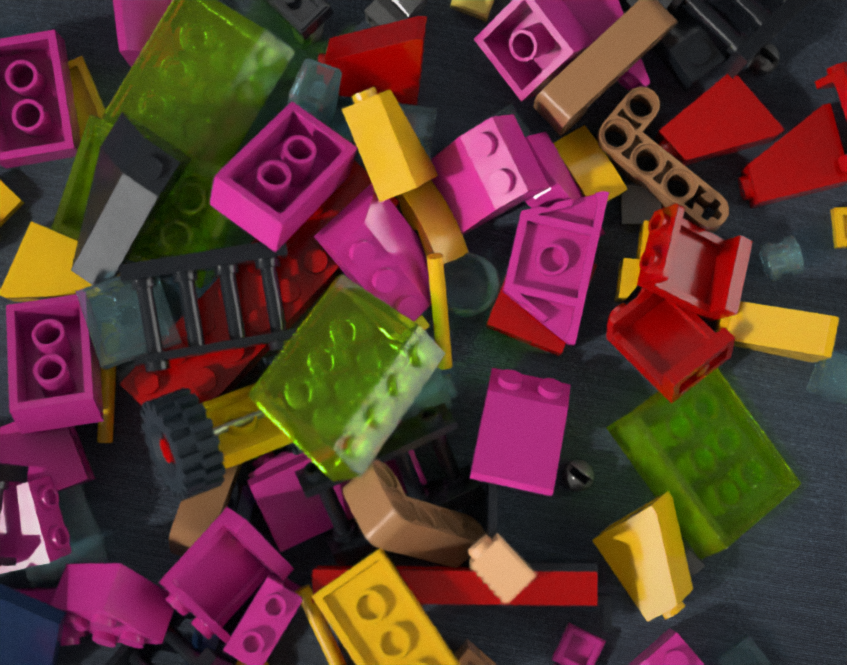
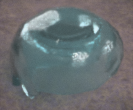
[444,253,501,317]

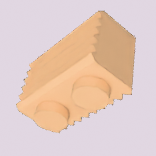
[468,533,536,603]

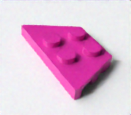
[503,191,609,346]

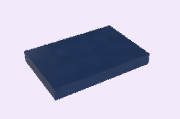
[0,584,66,665]

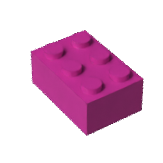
[0,29,84,168]
[210,101,358,252]
[6,293,104,434]

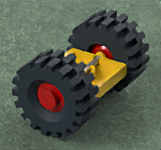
[141,345,341,501]

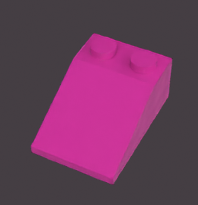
[431,114,549,235]
[470,368,571,496]

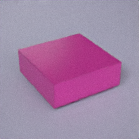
[551,622,606,665]

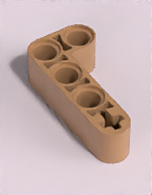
[533,0,678,136]
[596,87,729,233]
[343,460,486,568]
[169,462,243,556]

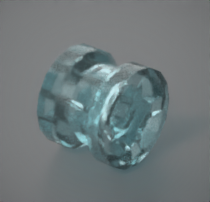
[760,235,804,282]

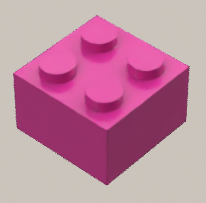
[474,0,594,102]
[51,563,174,648]

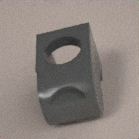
[364,0,428,27]

